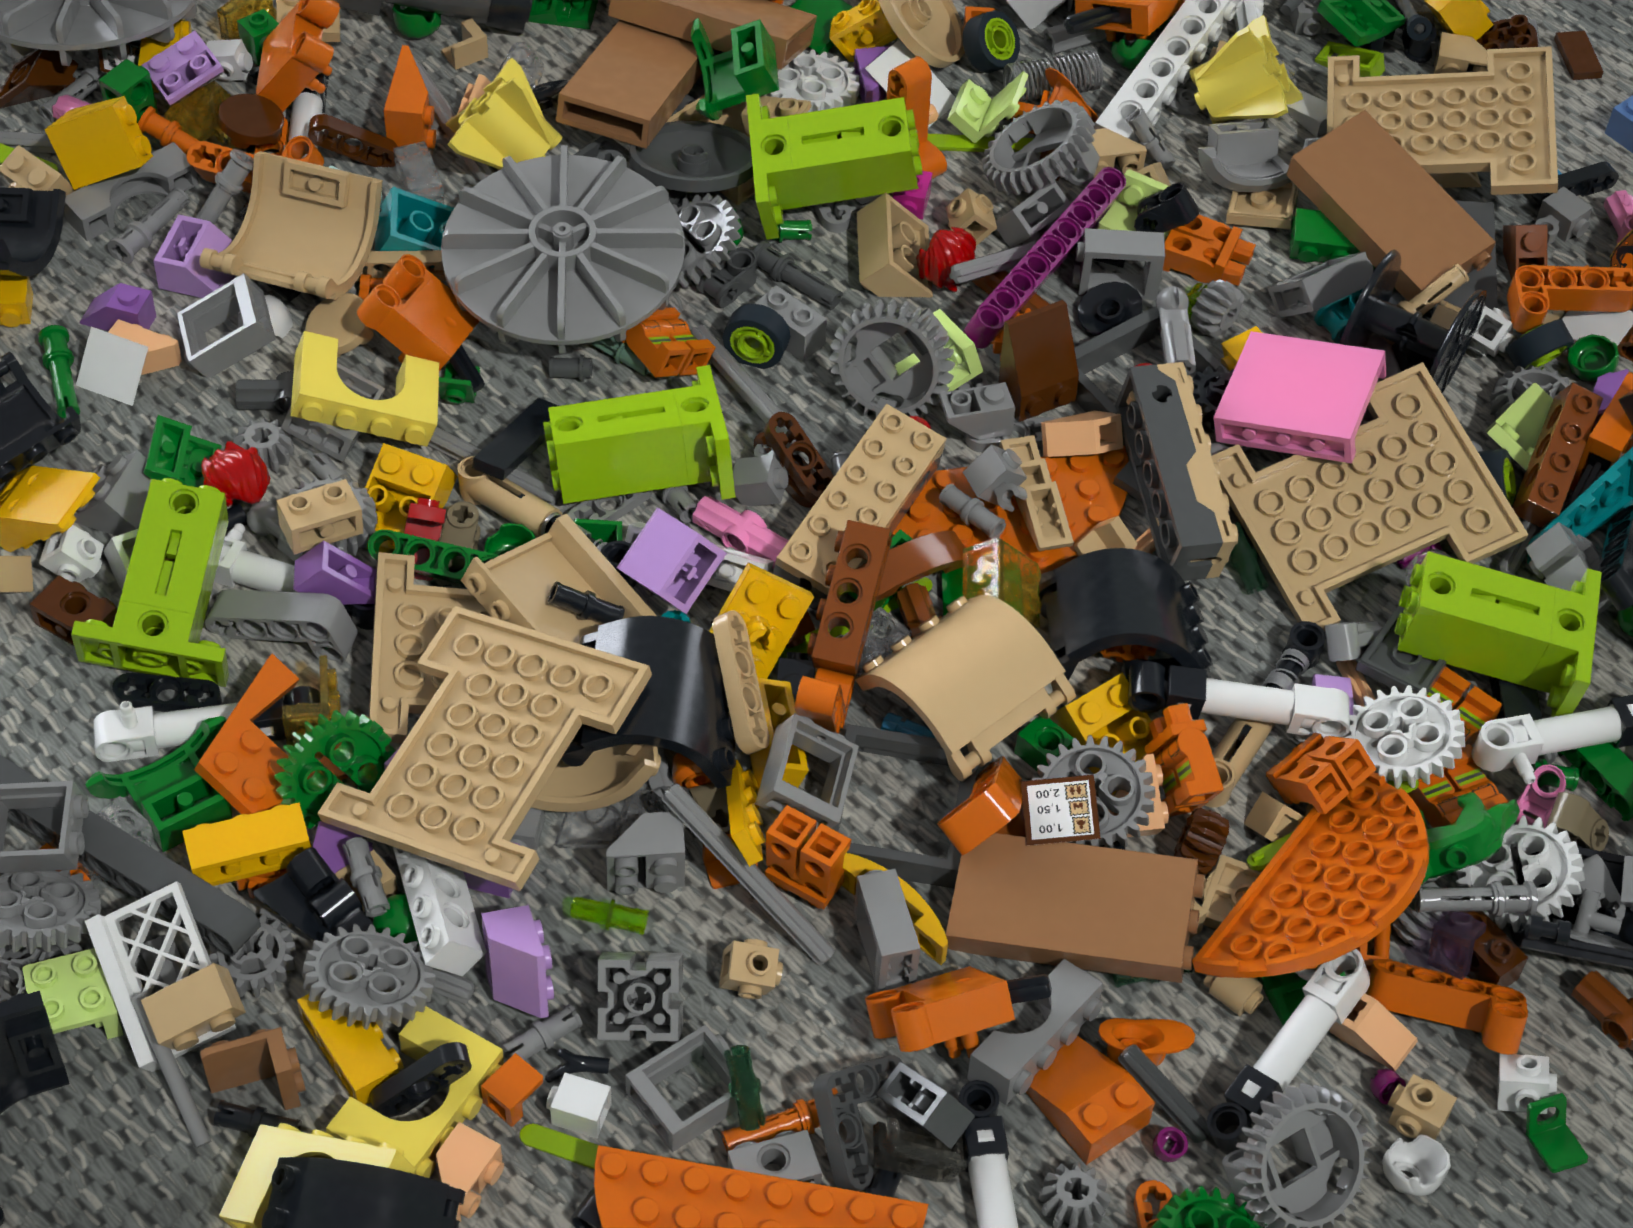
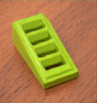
[1315,41,1385,77]

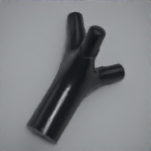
[545,1048,610,1083]

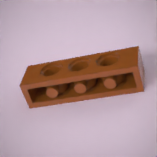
[1512,383,1603,528]
[807,520,892,677]

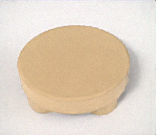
[305,293,374,358]

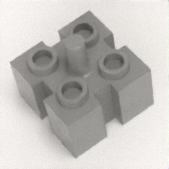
[1525,522,1613,616]
[597,952,683,1041]

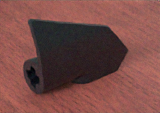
[253,847,373,942]

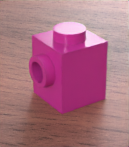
[893,171,932,220]

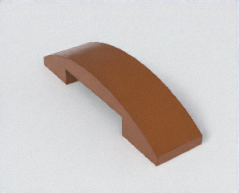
[856,531,974,601]

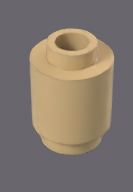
[1203,975,1264,1016]

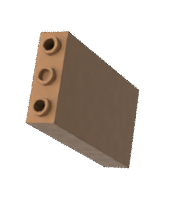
[606,0,817,70]
[556,20,713,149]
[1286,110,1496,301]
[946,833,1205,983]

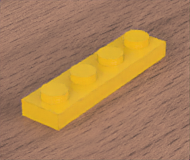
[726,760,765,867]

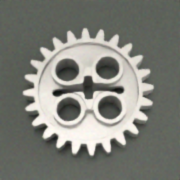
[765,49,860,112]
[1343,685,1465,789]
[1456,816,1585,932]

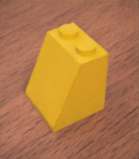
[44,96,153,190]

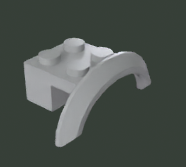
[1198,119,1320,192]

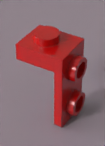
[404,498,446,581]

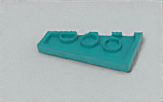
[1527,447,1633,564]

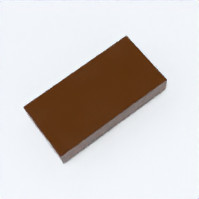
[1554,31,1604,80]

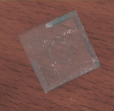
[554,784,663,849]

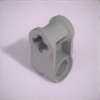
[1571,854,1626,933]

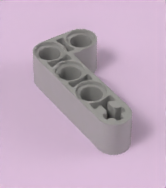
[204,589,358,666]

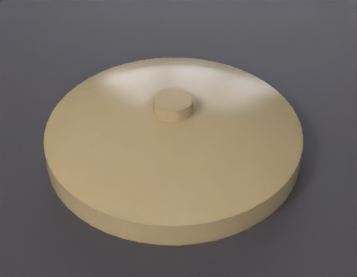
[878,0,964,68]

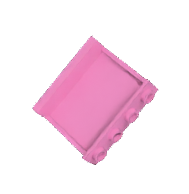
[1213,331,1387,464]

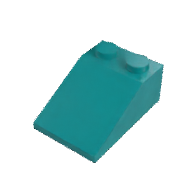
[375,187,454,268]

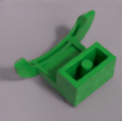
[691,18,779,121]
[85,716,232,852]

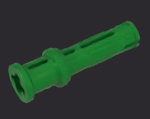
[38,325,80,419]

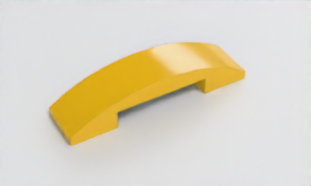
[842,852,948,965]

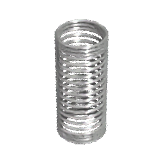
[1003,49,1103,102]

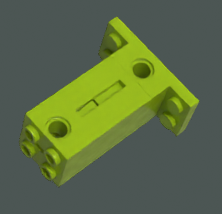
[746,93,923,240]
[543,365,736,504]
[71,478,229,687]
[1394,551,1602,717]

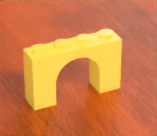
[290,331,439,447]
[326,1006,504,1178]
[219,1123,416,1228]

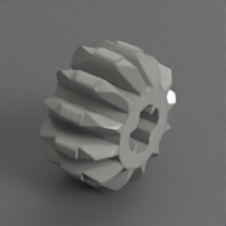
[1191,279,1244,338]
[233,417,294,474]
[1391,882,1453,948]
[1039,1161,1110,1228]

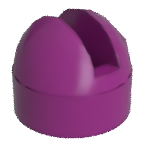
[1370,1068,1406,1105]
[1152,1127,1188,1163]

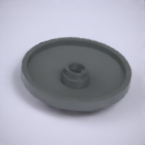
[629,121,753,192]

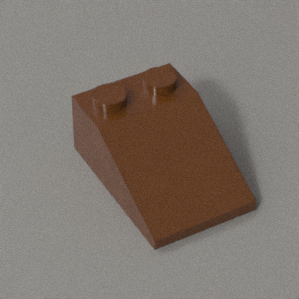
[998,300,1079,422]

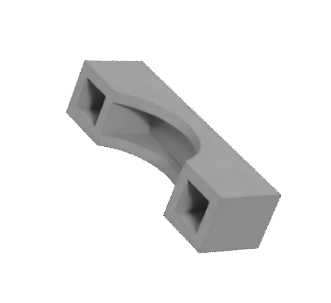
[64,142,199,241]
[967,959,1103,1105]

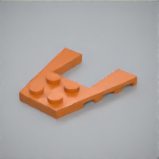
[194,653,365,814]

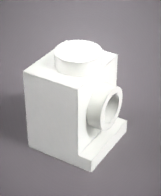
[206,39,253,84]

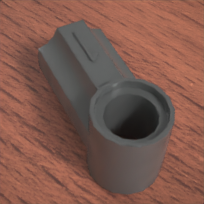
[236,371,294,415]

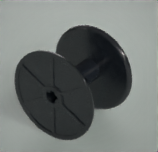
[1339,249,1487,393]

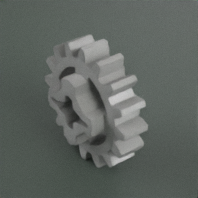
[208,914,297,998]

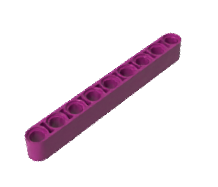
[963,167,1126,349]

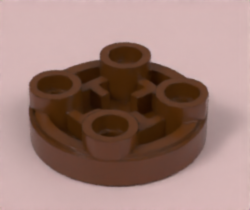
[1477,14,1538,50]
[218,93,284,149]

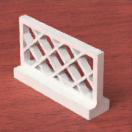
[85,881,236,1072]

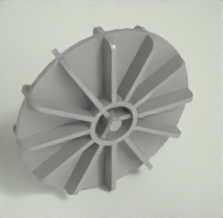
[0,0,197,66]
[441,145,685,354]

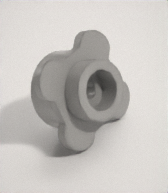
[1170,88,1200,116]

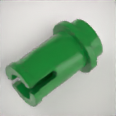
[771,220,812,243]
[1531,759,1579,791]

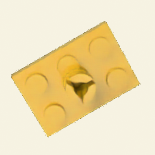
[709,562,814,679]

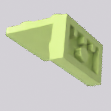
[947,71,1029,143]
[1098,169,1171,242]
[895,309,984,391]
[1485,383,1553,470]
[22,948,124,1039]

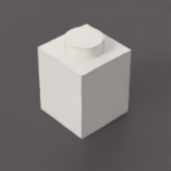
[546,1072,611,1139]

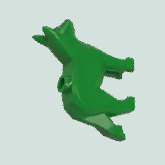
[1420,792,1520,885]

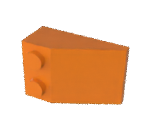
[384,45,436,159]
[1026,1036,1155,1165]

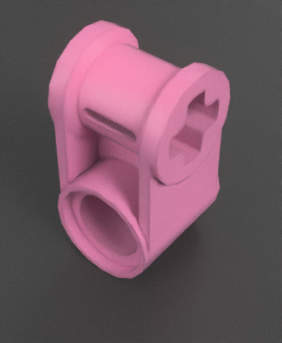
[1515,764,1566,829]

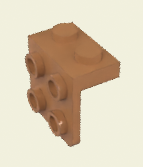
[200,1027,306,1110]

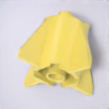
[1189,15,1303,124]
[445,58,563,170]

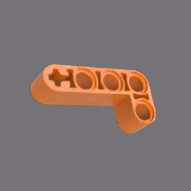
[887,56,947,179]
[186,136,324,193]
[1507,265,1633,334]
[795,668,855,733]
[937,756,1023,855]
[1366,959,1528,1055]

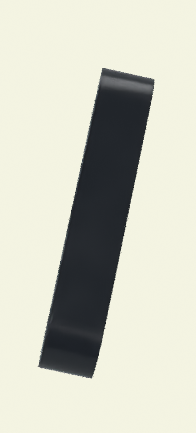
[1532,161,1619,207]
[112,673,222,712]
[370,1042,472,1118]

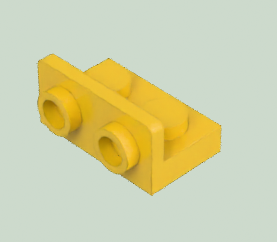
[829,0,898,62]

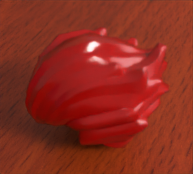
[916,227,976,293]
[201,441,271,507]

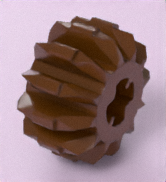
[1174,808,1230,874]

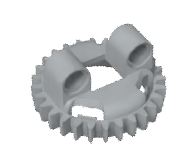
[982,100,1100,197]
[829,299,955,419]
[1222,1083,1372,1228]

